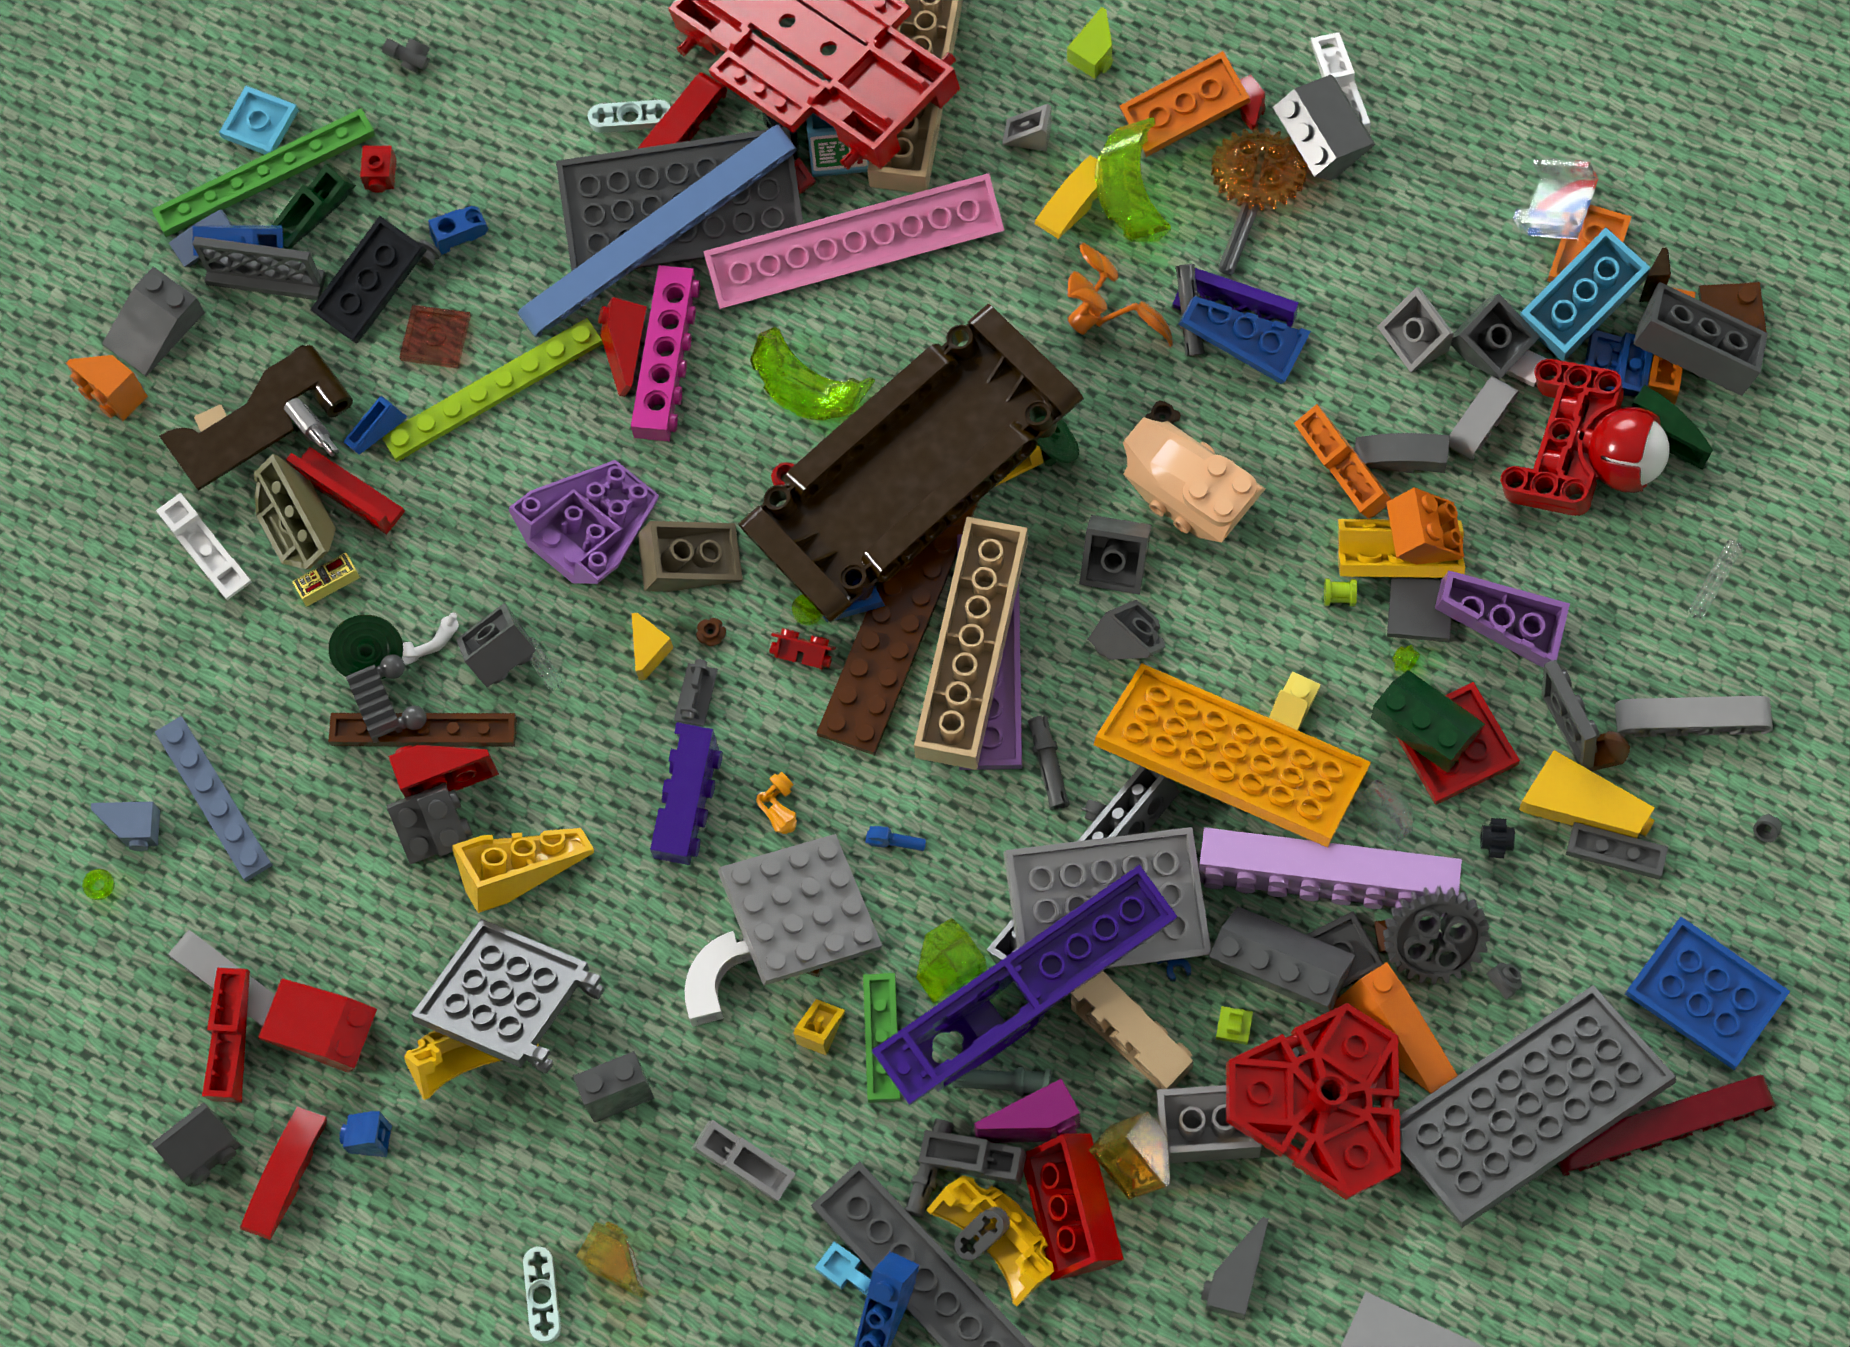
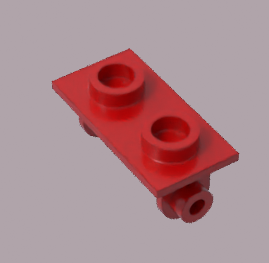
[769,628,836,670]

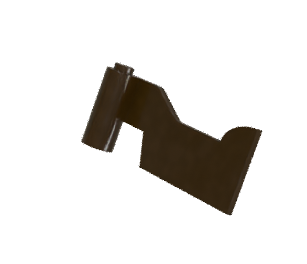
[159,345,353,491]

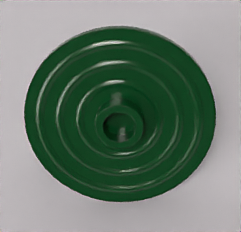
[1035,416,1079,466]
[328,615,403,679]

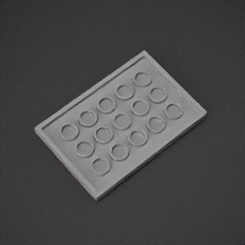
[1003,827,1211,969]

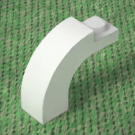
[685,931,753,1027]

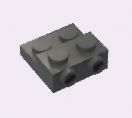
[386,782,473,864]

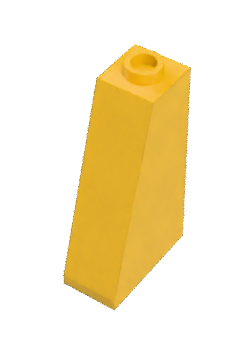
[1519,750,1655,838]

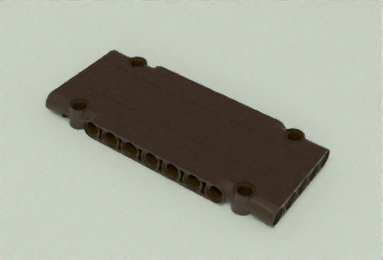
[738,303,1084,623]

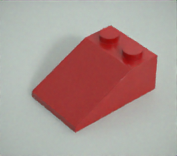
[388,745,499,798]
[258,978,377,1072]

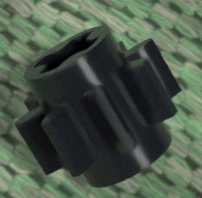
[1480,818,1515,858]

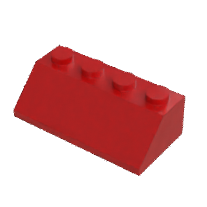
[1024,1133,1124,1281]

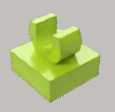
[1216,1006,1253,1045]

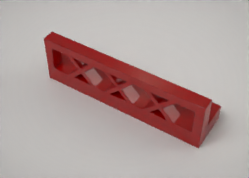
[286,447,405,535]

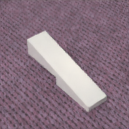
[1311,32,1370,134]

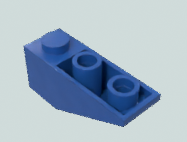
[192,225,283,256]
[854,1252,919,1347]

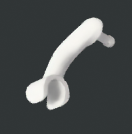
[402,613,459,665]

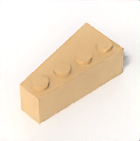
[1071,971,1193,1089]

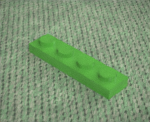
[863,973,901,1103]

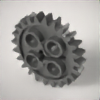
[1383,886,1490,985]

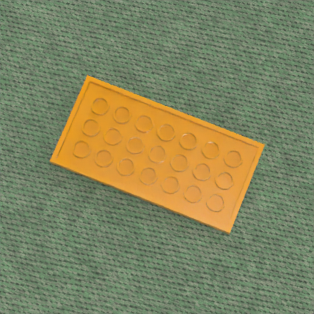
[1093,663,1371,848]

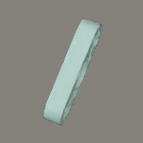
[588,100,671,133]
[523,1247,561,1344]

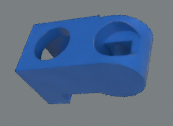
[428,206,488,255]

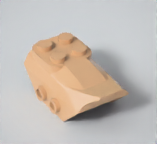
[1123,417,1266,543]

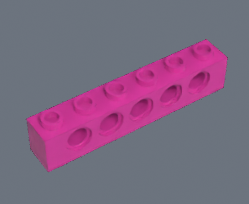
[631,265,700,441]

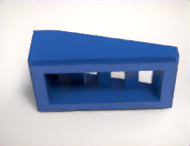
[344,396,407,455]

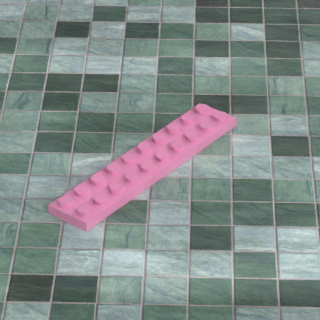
[703,173,1005,309]

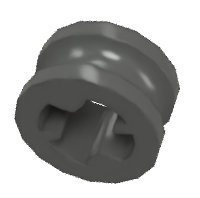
[418,240,442,268]

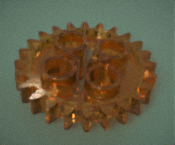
[1211,127,1307,211]

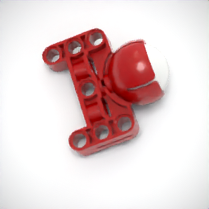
[1500,359,1670,516]

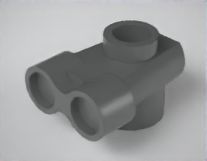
[382,38,430,73]

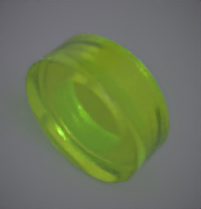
[792,594,822,626]

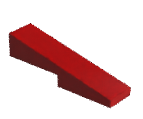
[202,967,250,1103]

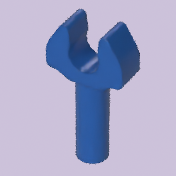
[865,826,926,851]

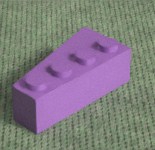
[1435,570,1570,668]

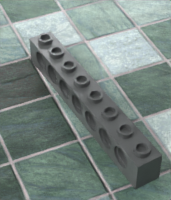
[987,766,1180,964]

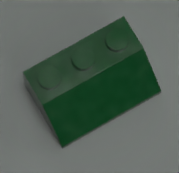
[1371,670,1485,773]

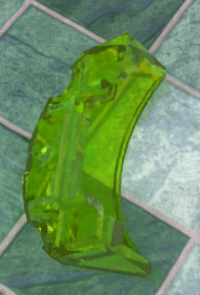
[1095,117,1171,242]
[750,327,875,421]

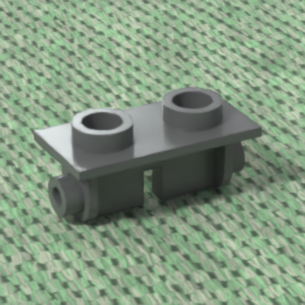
[674,659,718,727]

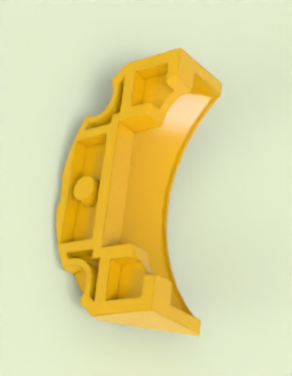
[404,1031,539,1100]
[927,1175,1054,1307]

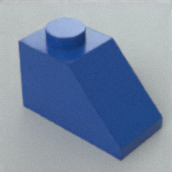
[340,1111,392,1157]

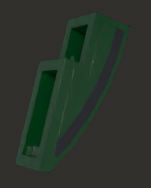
[272,164,356,249]

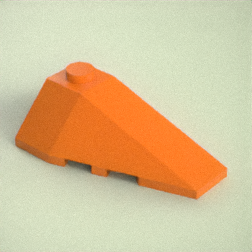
[1333,962,1458,1094]

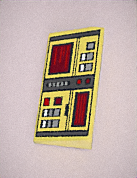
[292,553,360,607]

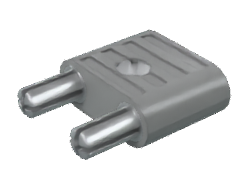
[284,398,338,456]

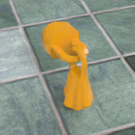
[756,771,797,834]

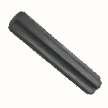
[1219,195,1260,275]

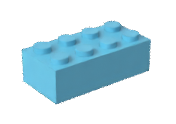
[1520,228,1651,361]

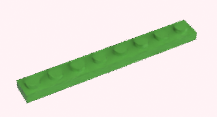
[151,108,376,237]

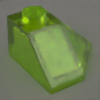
[916,917,987,1004]

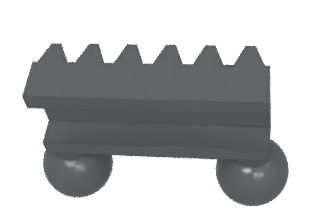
[346,654,427,743]

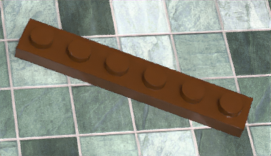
[328,713,517,747]

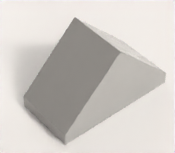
[1002,104,1052,151]

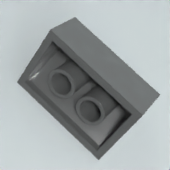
[1273,75,1376,181]

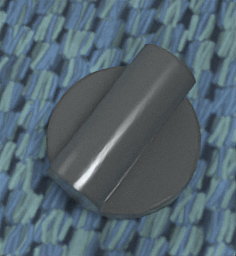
[1486,963,1522,1000]

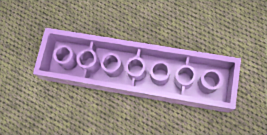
[1199,827,1462,917]

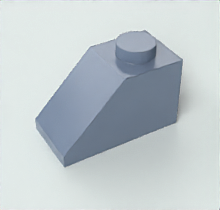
[91,801,160,851]

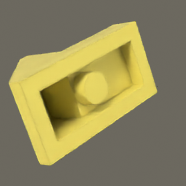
[1269,671,1321,731]

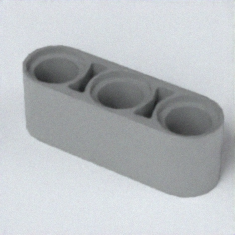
[1449,376,1519,460]

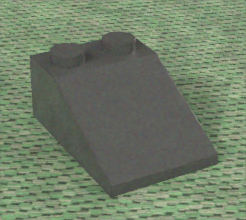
[102,267,205,377]

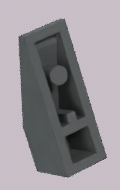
[1201,1217,1269,1320]

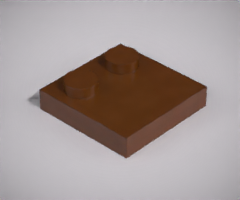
[1698,282,1767,333]

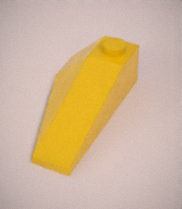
[452,828,594,913]

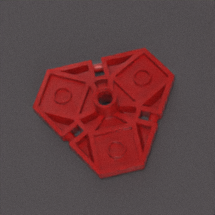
[1226,1003,1401,1200]

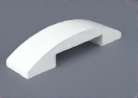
[156,493,252,600]

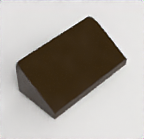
[1639,248,1671,302]

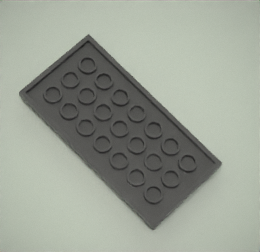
[556,127,803,271]
[1400,985,1676,1228]

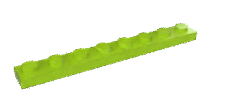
[382,318,603,462]

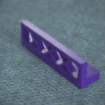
[1172,268,1299,327]

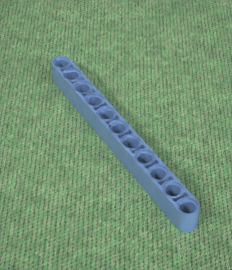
[518,125,796,338]

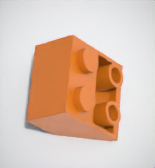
[66,355,148,421]
[1386,487,1464,565]

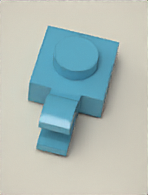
[815,1241,871,1296]

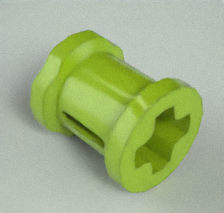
[1324,578,1357,607]

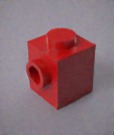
[360,145,397,193]

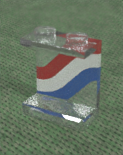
[1513,158,1599,239]

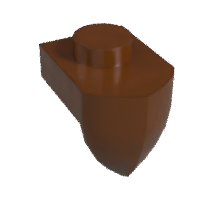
[1589,731,1630,771]

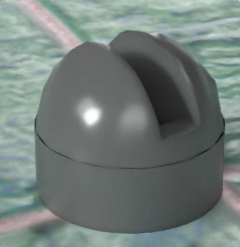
[1753,814,1782,842]

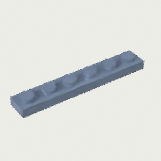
[155,716,273,882]

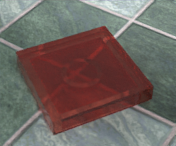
[399,305,471,369]

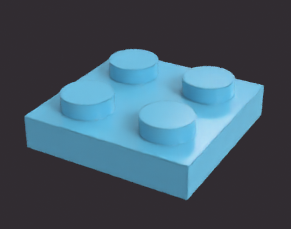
[219,86,299,155]

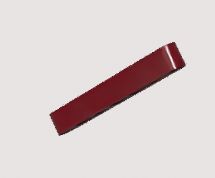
[1558,1075,1776,1176]

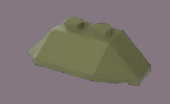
[254,454,336,570]

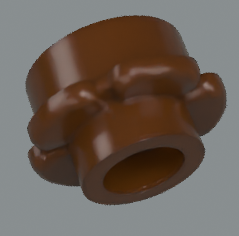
[696,618,726,647]

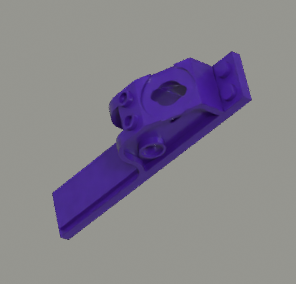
[872,864,1178,1106]

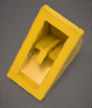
[631,613,673,681]
[793,999,845,1056]

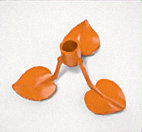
[1067,243,1173,347]

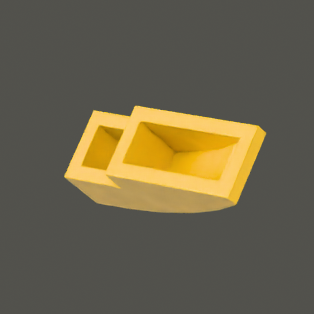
[1034,155,1114,239]

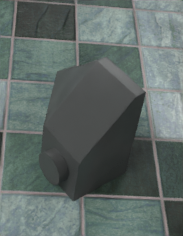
[1087,600,1166,660]

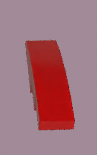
[240,1107,327,1240]

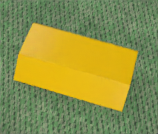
[1338,519,1465,578]

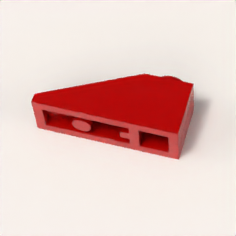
[598,297,647,397]

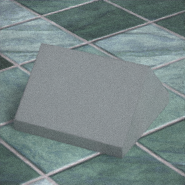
[1377,287,1453,373]

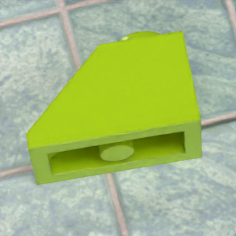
[1067,7,1113,79]

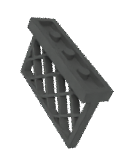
[193,236,326,300]

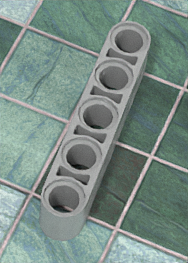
[1615,696,1773,737]
[168,930,275,1028]

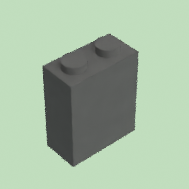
[573,1051,655,1123]

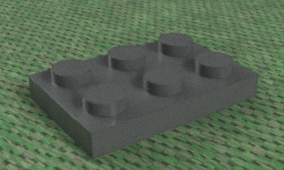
[1542,660,1599,769]

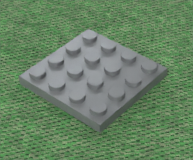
[718,834,882,986]

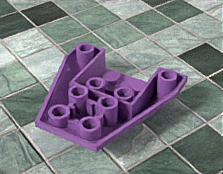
[509,460,659,584]

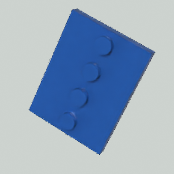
[1625,916,1790,1070]

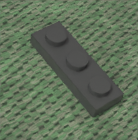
[1566,822,1668,880]

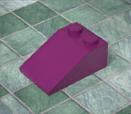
[974,1078,1080,1143]

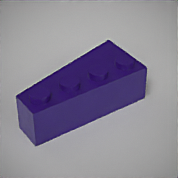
[650,722,723,865]

